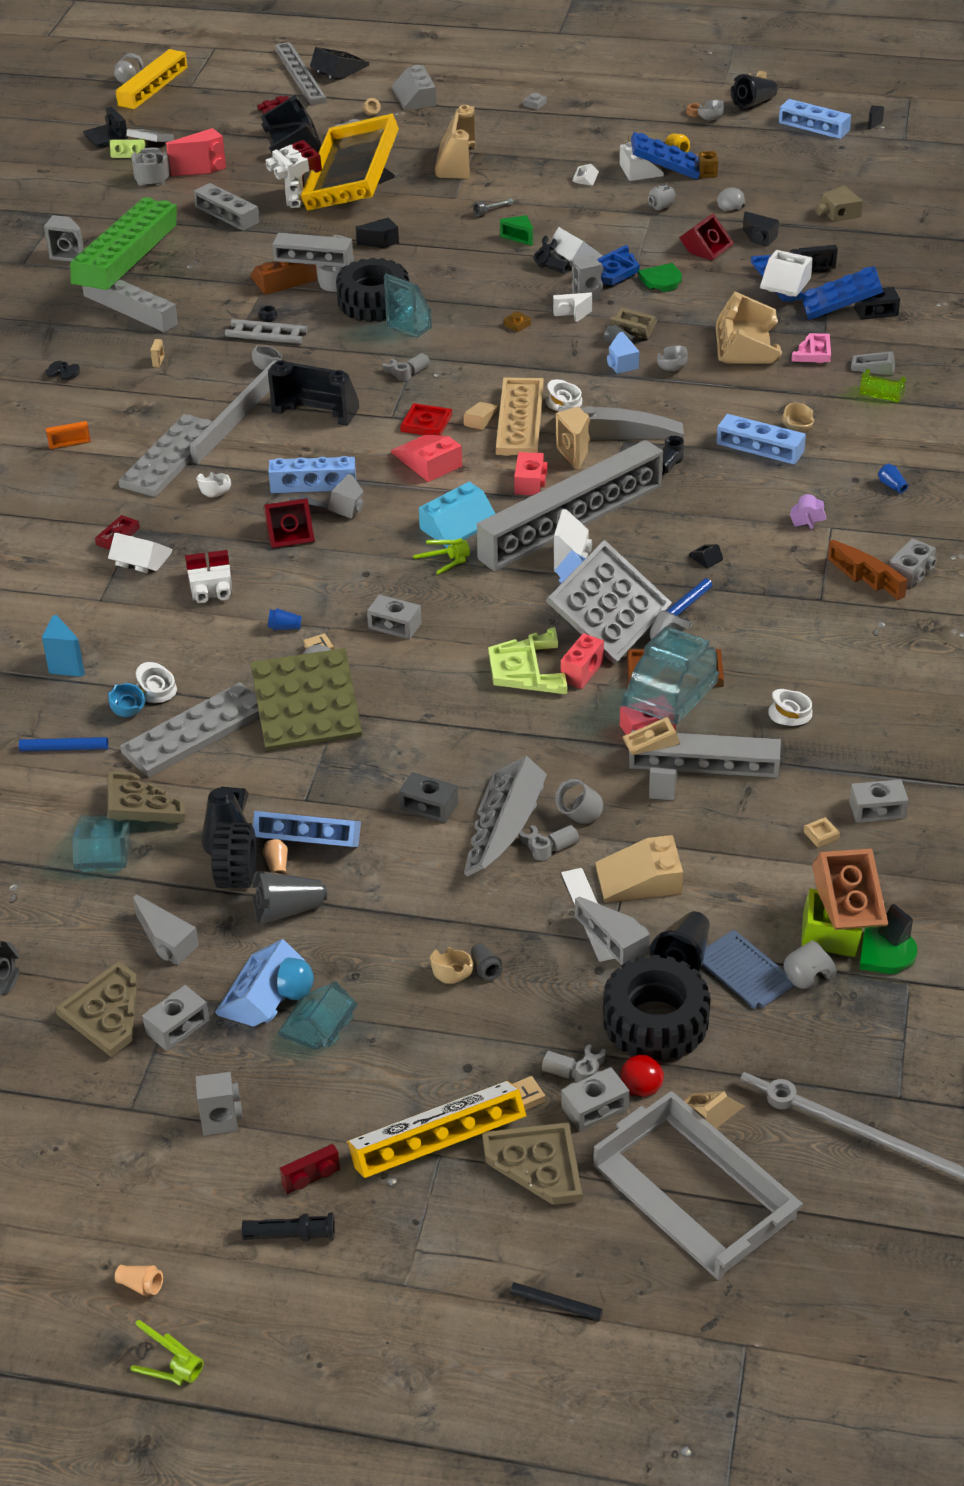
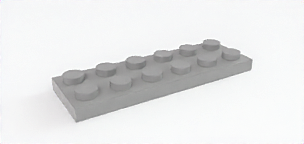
[118,414,213,497]
[120,682,260,778]

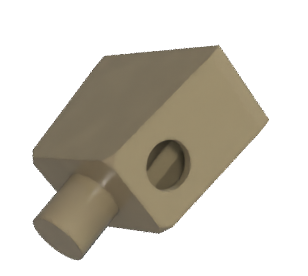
[815,185,863,221]

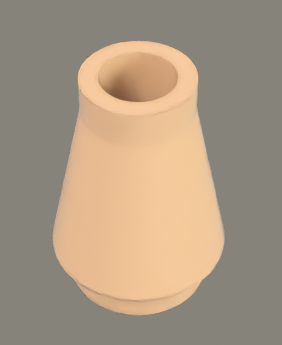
[262,839,288,875]
[115,1265,163,1297]

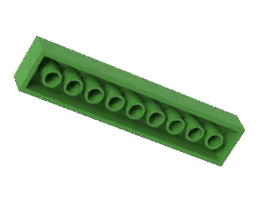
[70,197,177,290]

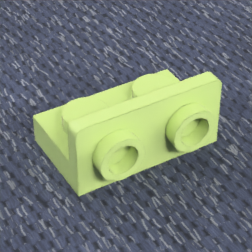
[110,139,148,158]

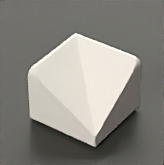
[572,164,599,186]

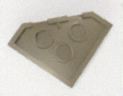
[107,771,185,824]
[56,961,138,1057]
[482,1122,583,1205]

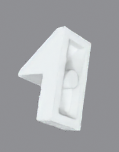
[553,292,592,322]

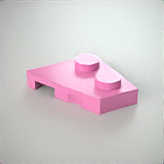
[792,333,831,363]

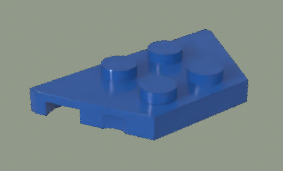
[597,245,640,285]

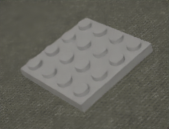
[546,540,672,665]

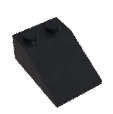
[310,47,370,80]

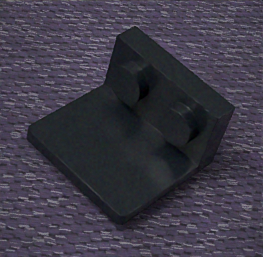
[83,107,128,148]
[790,245,838,271]

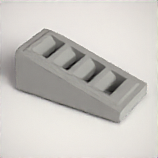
[851,351,895,375]

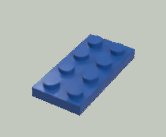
[631,132,700,180]
[802,266,883,320]

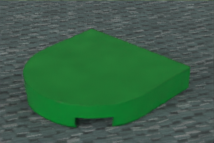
[638,263,682,292]
[859,927,918,974]

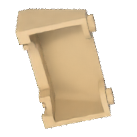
[435,105,476,179]
[716,291,782,364]

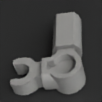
[382,353,430,382]
[519,825,579,861]
[542,1044,606,1083]

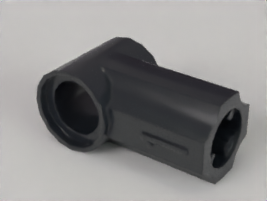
[662,435,684,475]

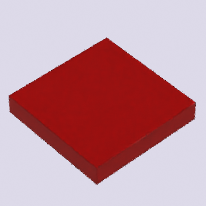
[400,403,452,436]

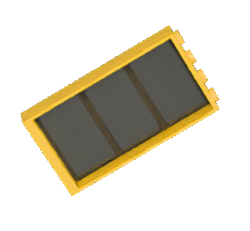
[300,113,399,211]

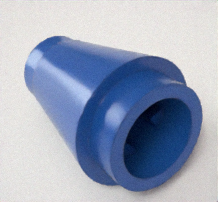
[878,463,909,494]
[268,608,302,631]

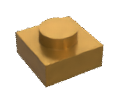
[503,311,531,332]

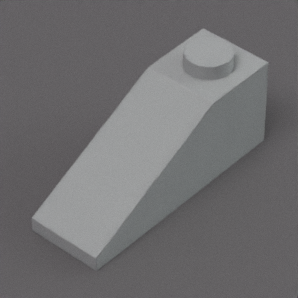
[133,894,199,965]
[574,896,650,965]

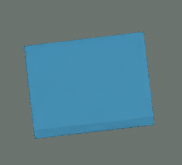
[42,615,85,677]

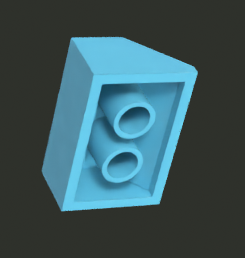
[419,482,495,548]

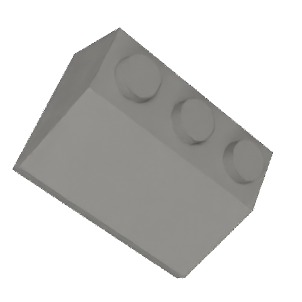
[392,65,437,111]

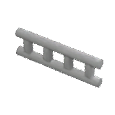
[225,319,308,344]

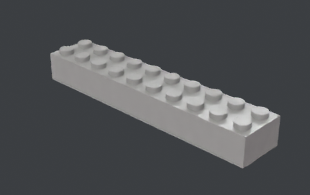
[477,440,663,572]

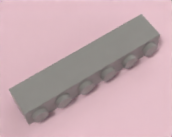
[82,279,178,332]
[629,730,781,778]

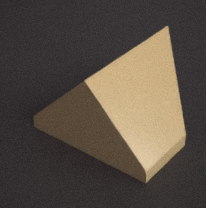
[683,1091,745,1129]

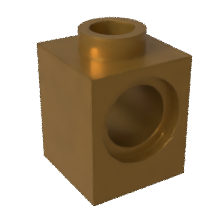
[698,151,718,178]

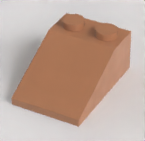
[812,849,888,930]

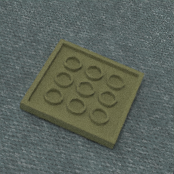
[250,648,362,751]

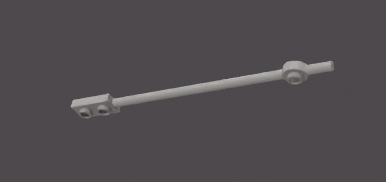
[740,1072,964,1180]

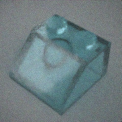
[277,981,358,1050]

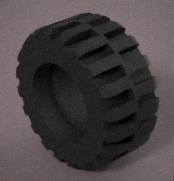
[336,258,410,322]
[603,955,711,1062]

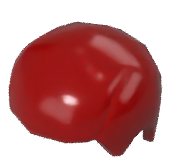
[619,1055,664,1097]

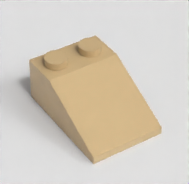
[595,835,683,903]

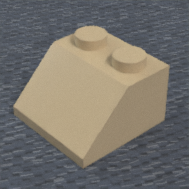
[556,406,590,469]

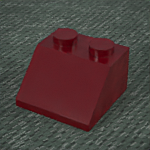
[679,213,734,261]
[263,498,315,549]

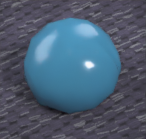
[108,683,145,718]
[277,957,314,1001]

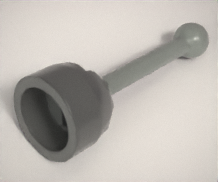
[473,198,514,217]

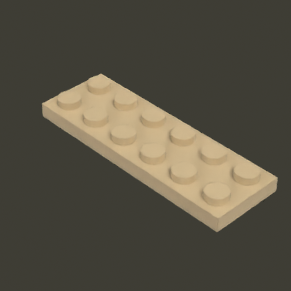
[496,378,544,456]

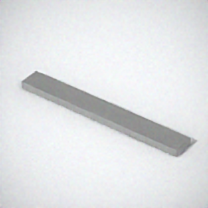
[275,42,327,106]
[190,360,276,464]

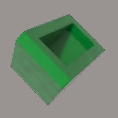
[500,215,533,246]

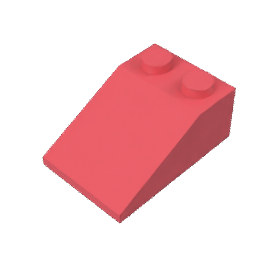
[166,128,226,176]
[391,435,462,482]

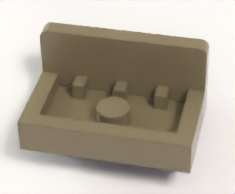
[610,307,657,340]

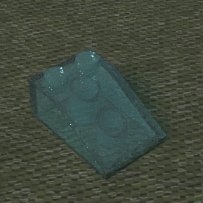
[384,274,432,338]
[72,815,131,872]

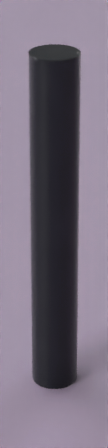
[510,1282,603,1321]

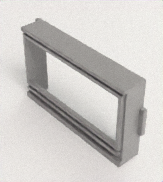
[593,1091,803,1281]

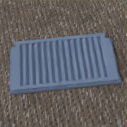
[702,930,794,1009]

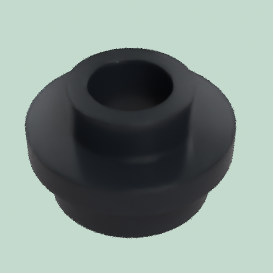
[258,305,278,322]

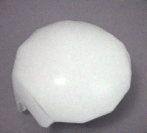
[196,472,231,498]

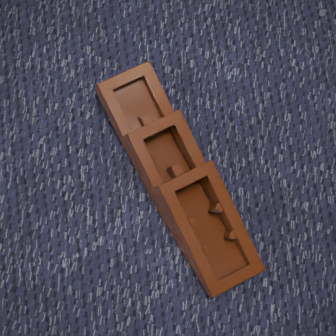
[828,540,907,600]

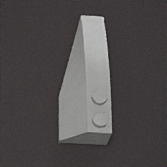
[558,406,684,440]
[464,755,547,876]

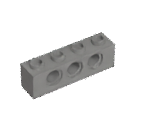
[193,183,259,231]

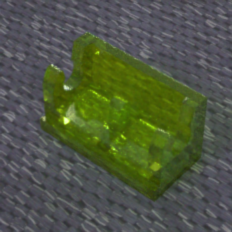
[860,369,906,402]

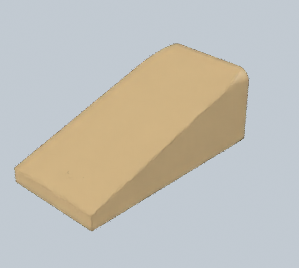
[464,402,499,430]
[623,717,680,755]

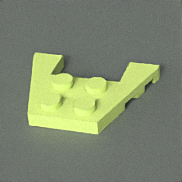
[488,627,567,694]

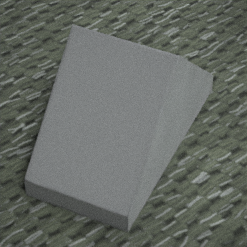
[649,767,678,801]

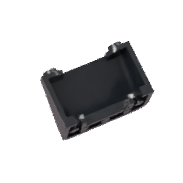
[261,94,322,154]
[268,360,360,426]

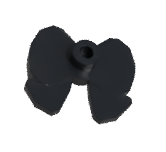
[46,361,80,380]

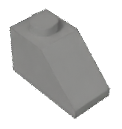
[328,474,364,518]

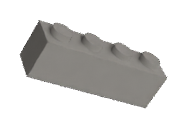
[272,233,353,267]

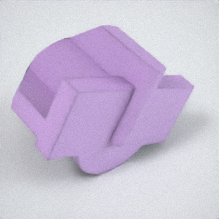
[790,494,827,529]

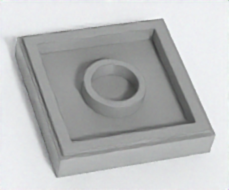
[127,129,174,142]

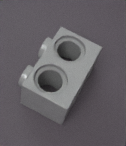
[889,538,937,588]

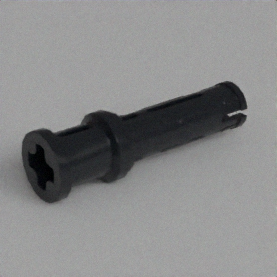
[242,1212,335,1242]

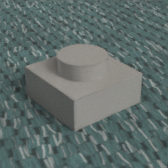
[524,93,547,110]

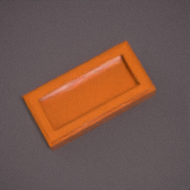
[45,421,91,449]

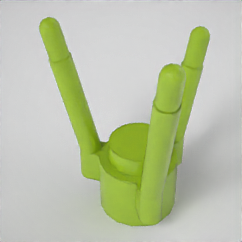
[413,538,470,575]
[130,1320,204,1386]

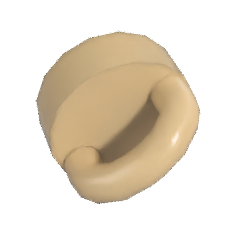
[363,98,381,116]

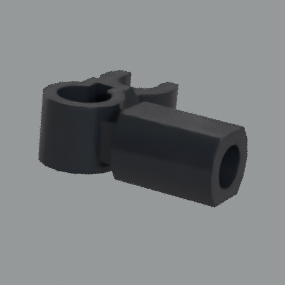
[534,236,570,274]

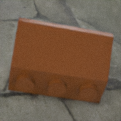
[250,261,317,295]

